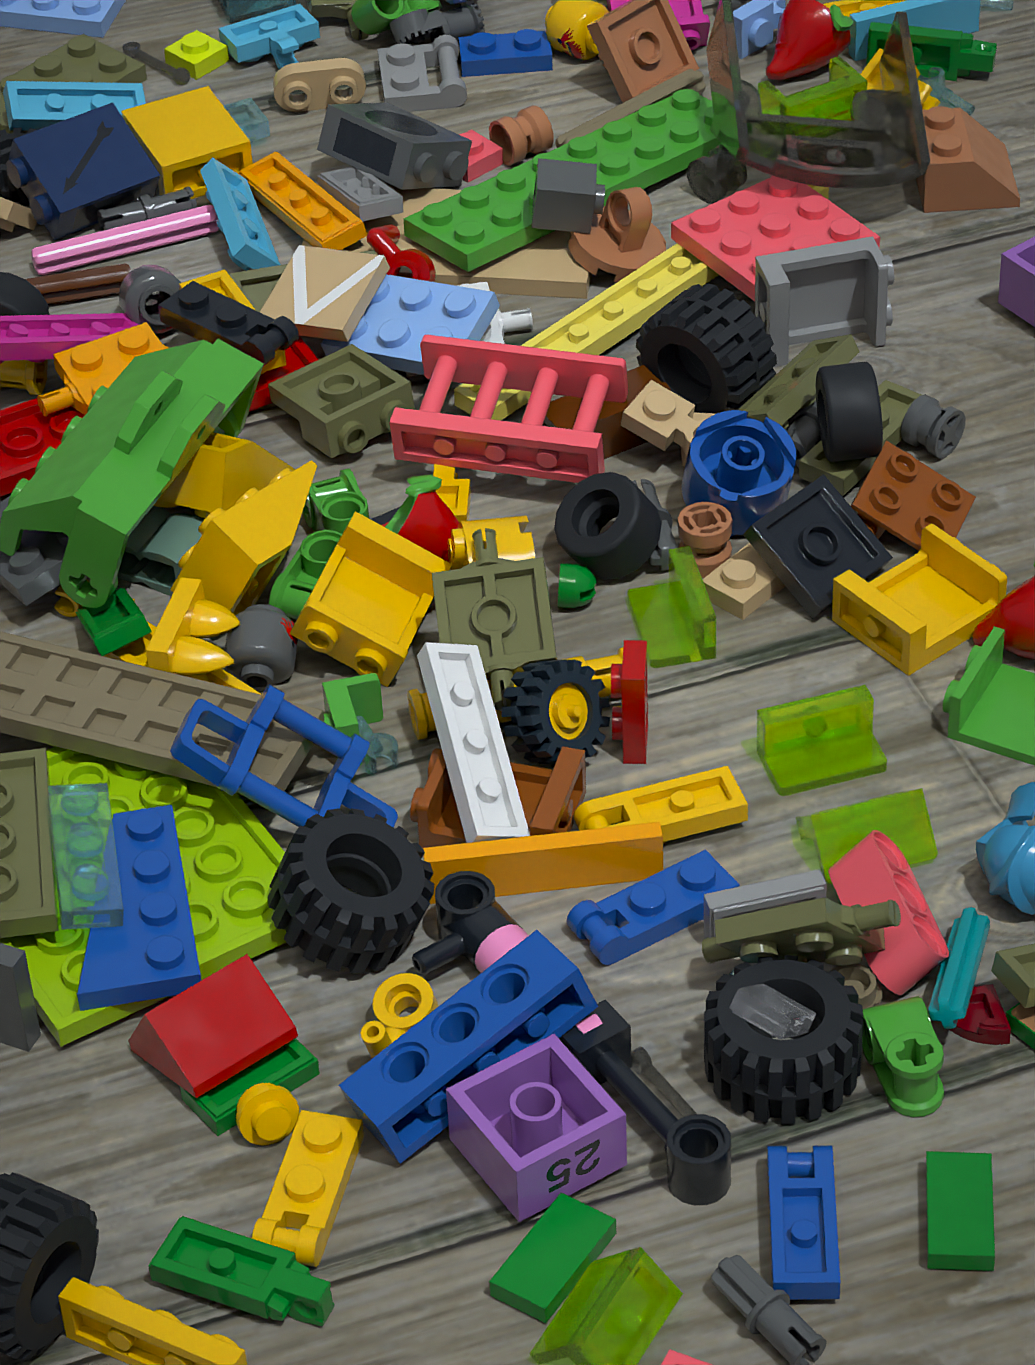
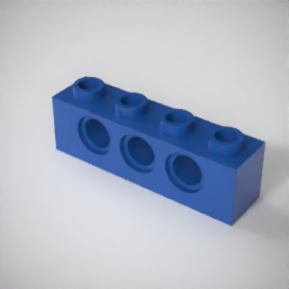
[338,930,598,1164]

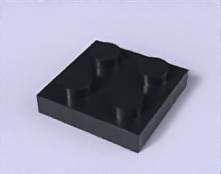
[743,474,893,619]

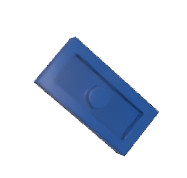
[459,29,553,77]

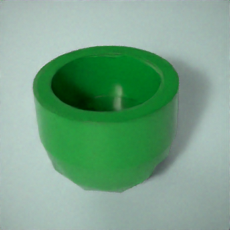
[558,563,596,608]

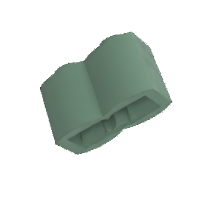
[117,506,204,596]

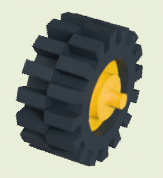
[502,659,610,764]

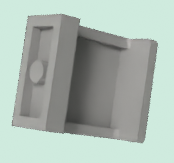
[755,236,894,367]

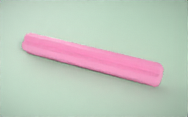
[31,205,219,276]

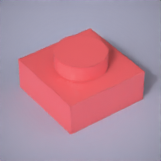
[460,129,503,183]

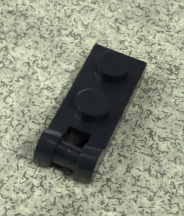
[158,281,299,367]

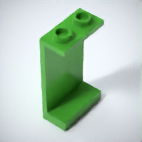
[943,626,1035,766]

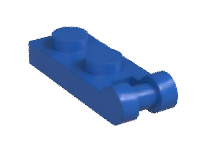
[566,849,740,965]
[767,1145,841,1299]

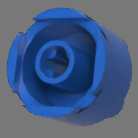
[681,410,796,538]

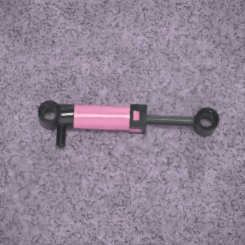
[412,871,731,1206]

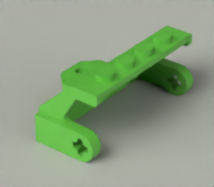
[0,339,264,608]

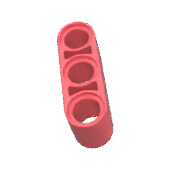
[828,830,949,995]

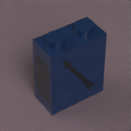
[6,102,160,240]

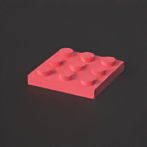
[671,170,880,301]

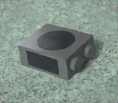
[317,102,472,190]

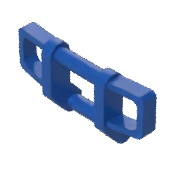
[170,684,398,828]

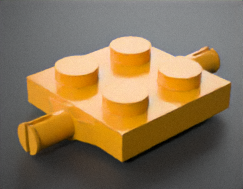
[37,322,199,417]

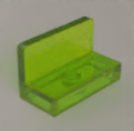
[627,546,716,668]
[757,684,887,796]
[796,788,938,884]
[530,1247,683,1365]

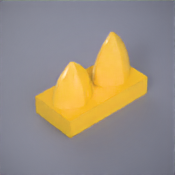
[146,577,240,676]

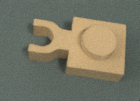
[621,380,704,455]

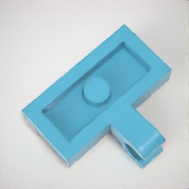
[218,4,320,69]

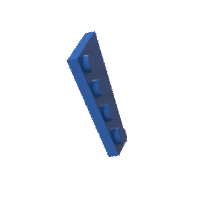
[77,804,201,1011]

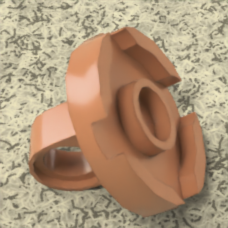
[568,187,666,283]

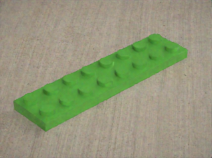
[403,89,752,272]

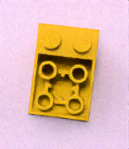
[153,432,296,518]
[170,460,317,615]

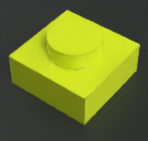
[164,30,229,80]

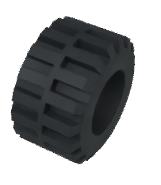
[636,284,777,414]
[268,808,435,973]
[704,955,863,1124]
[0,1172,99,1360]

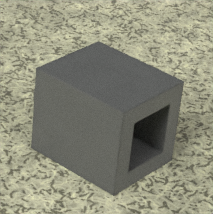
[532,158,605,234]

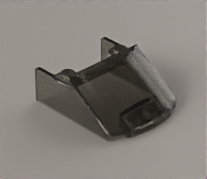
[707,0,930,189]

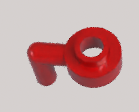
[366,224,436,282]

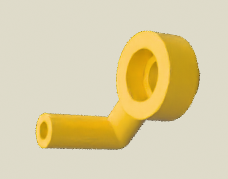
[360,973,438,1058]

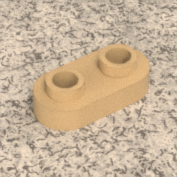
[273,58,366,112]

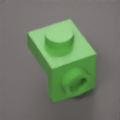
[322,673,383,765]

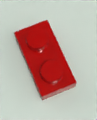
[611,640,648,764]

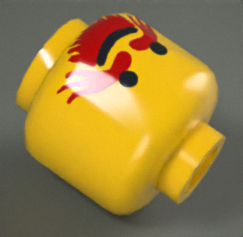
[545,0,609,60]

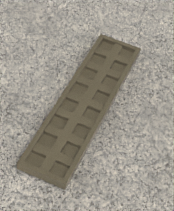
[0,631,324,791]

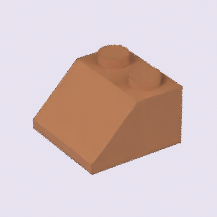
[911,106,1020,213]

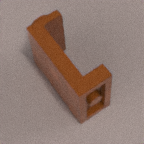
[410,746,586,848]

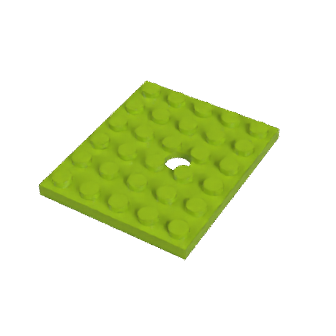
[0,746,286,1046]

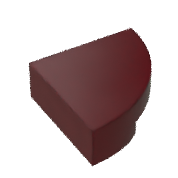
[940,984,1011,1045]

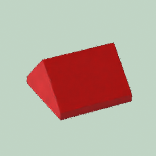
[128,954,298,1098]

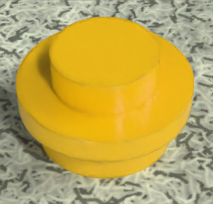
[236,1083,299,1145]

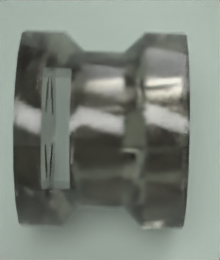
[687,144,747,203]

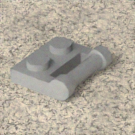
[377,35,467,112]

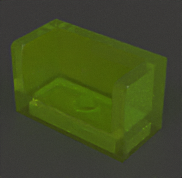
[757,56,867,148]

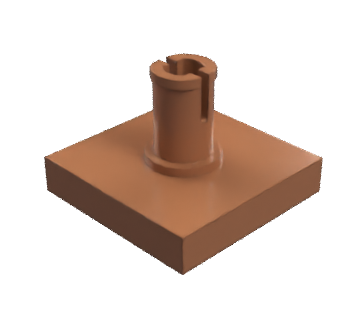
[587,0,699,103]

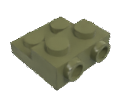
[268,344,415,458]

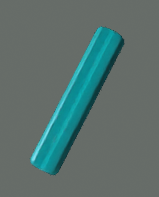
[928,907,990,1029]

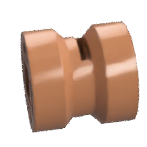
[489,105,554,166]
[678,502,732,578]

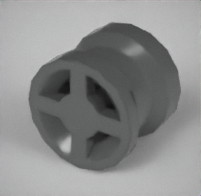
[901,394,966,459]

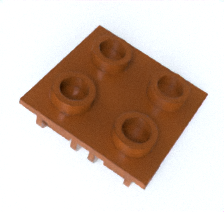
[851,440,976,551]

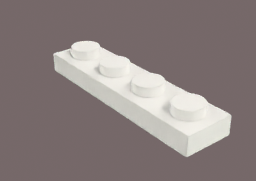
[417,642,530,843]

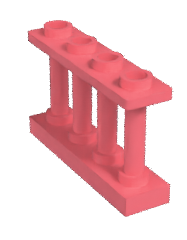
[389,335,628,483]

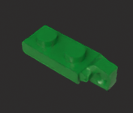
[866,22,997,81]
[148,1216,335,1327]

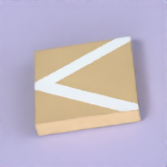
[260,245,390,342]

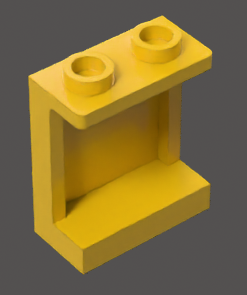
[121,86,253,199]
[289,511,452,687]
[832,524,1007,676]

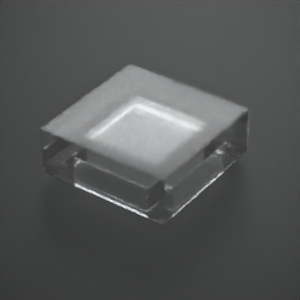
[730,983,816,1040]

